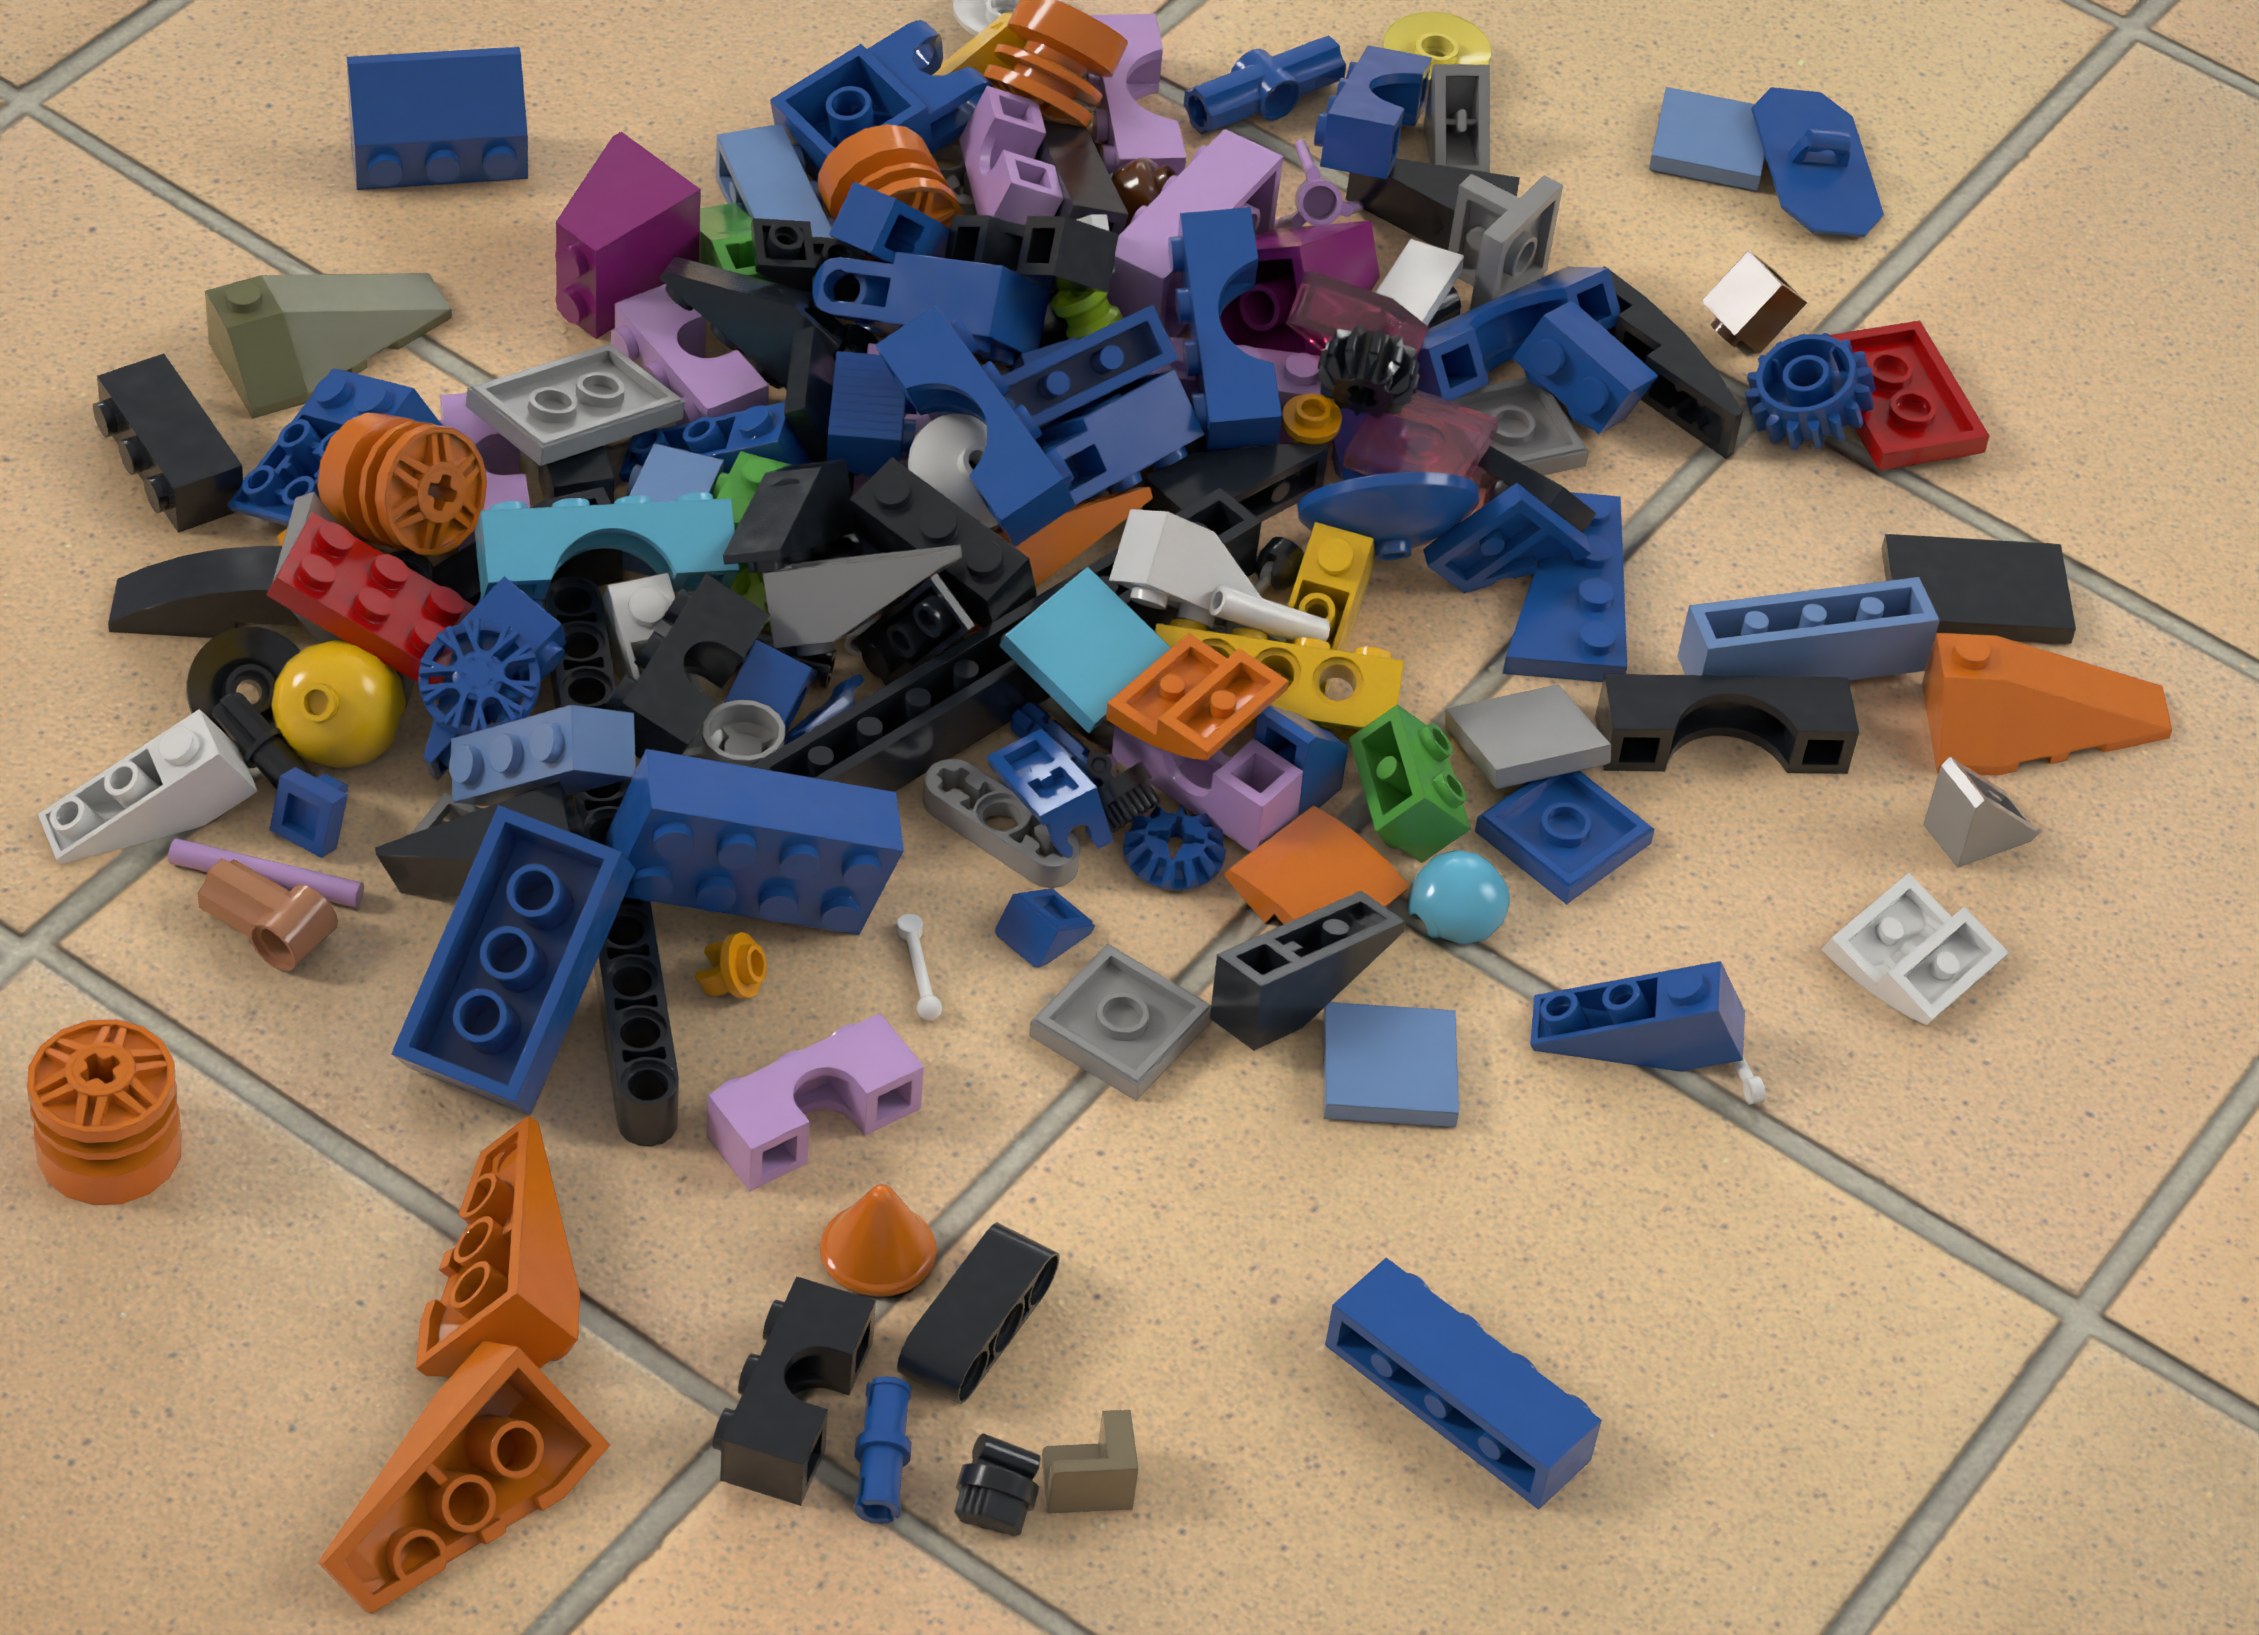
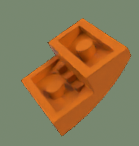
[1106,633,1289,761]
[1224,805,1411,924]

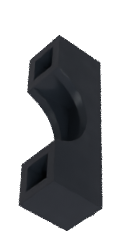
[1595,674,1859,774]

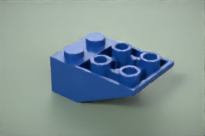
[227,368,443,526]

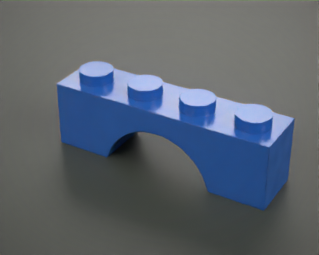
[1314,45,1432,179]
[1168,207,1282,451]
[1403,266,1621,404]
[875,305,1076,547]

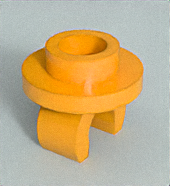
[1282,393,1342,444]
[695,932,767,999]

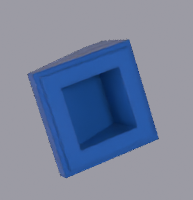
[995,888,1095,968]

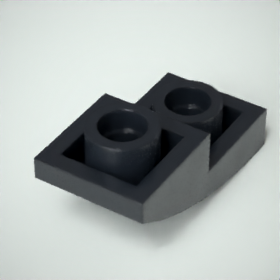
[750,218,865,300]

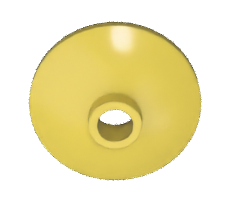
[1383,11,1492,85]

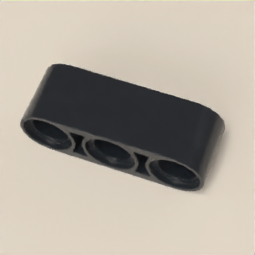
[897,1222,1060,1404]

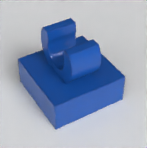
[269,767,349,858]

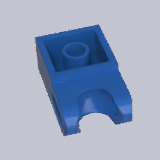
[770,20,995,183]
[812,252,1050,366]
[997,369,1204,526]

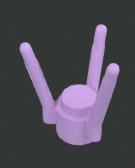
[1274,139,1364,229]

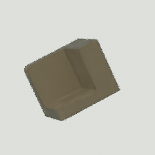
[1041,1410,1138,1513]

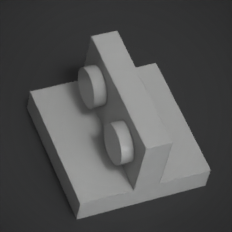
[1448,174,1563,310]

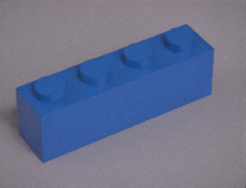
[928,305,1179,426]
[1325,1257,1602,1510]

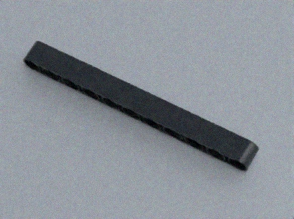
[545,576,679,1147]

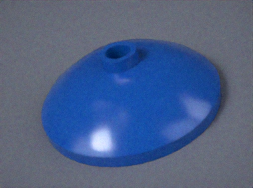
[1297,472,1480,561]

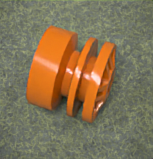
[983,0,1128,128]
[817,124,964,263]
[317,412,487,556]
[27,1019,182,1205]

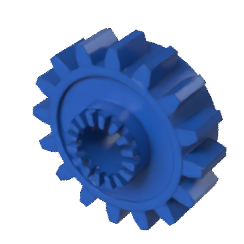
[1745,333,1876,450]

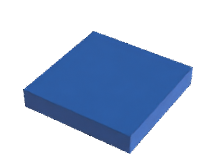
[1475,771,1655,905]

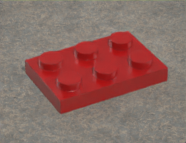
[1829,320,1990,471]
[266,512,475,685]

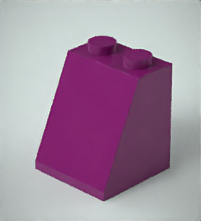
[555,132,701,339]
[1219,221,1380,356]

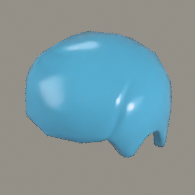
[1406,850,1510,945]

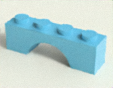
[475,492,739,600]

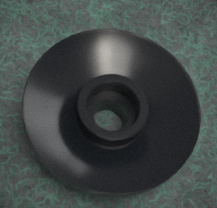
[186,626,301,752]

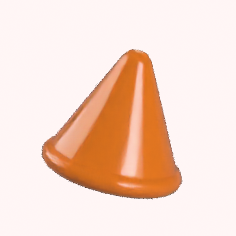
[820,1184,937,1297]

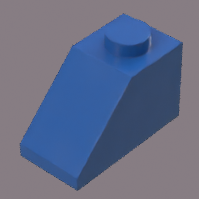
[1254,705,1349,816]

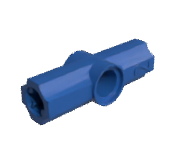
[1183,35,1346,134]

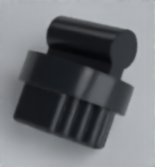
[1086,752,1160,833]
[954,1433,1041,1536]

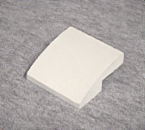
[1821,873,2009,1025]

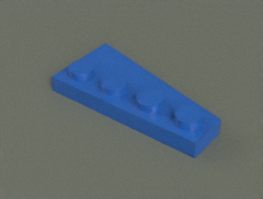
[1502,492,1627,682]

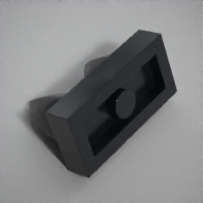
[1477,446,1596,533]

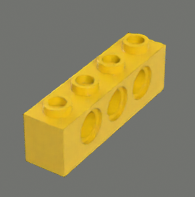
[1155,619,1404,742]

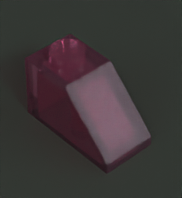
[1286,271,1429,361]

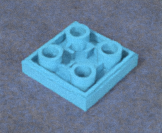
[999,567,1171,733]

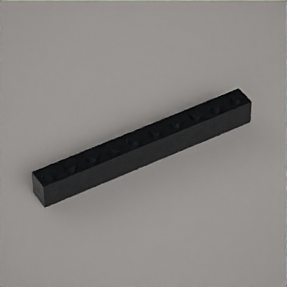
[750,488,1262,792]

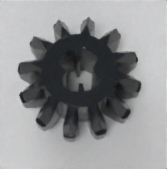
[1317,324,1420,419]

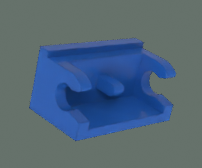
[986,728,1114,858]

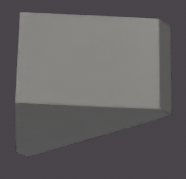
[1423,64,1490,173]
[1923,757,2039,868]

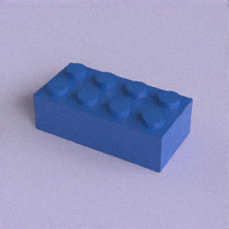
[606,749,904,935]
[391,805,636,1116]

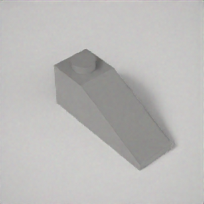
[763,545,962,656]

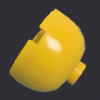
[271,640,406,768]

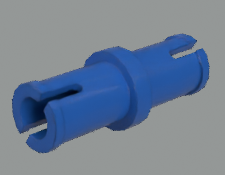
[854,1376,912,1524]

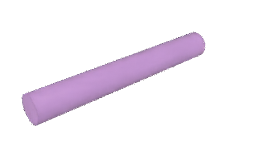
[168,838,364,908]

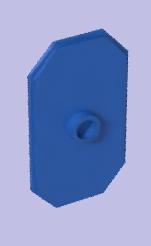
[1751,87,1884,237]

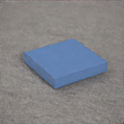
[1649,87,1765,191]
[1323,1002,1459,1127]

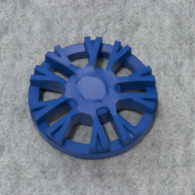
[418,618,541,736]

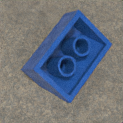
[347,47,528,190]

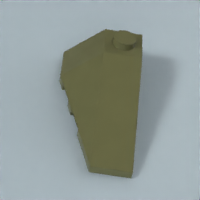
[205,273,452,419]

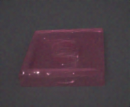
[1343,389,1499,479]

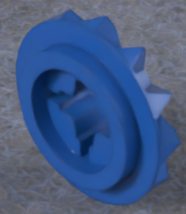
[1123,804,1226,890]

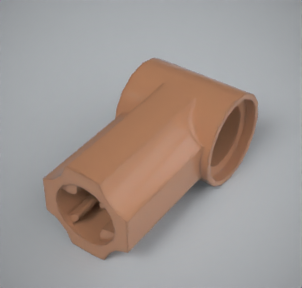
[198,858,338,971]

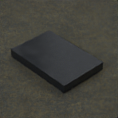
[1881,534,2076,644]

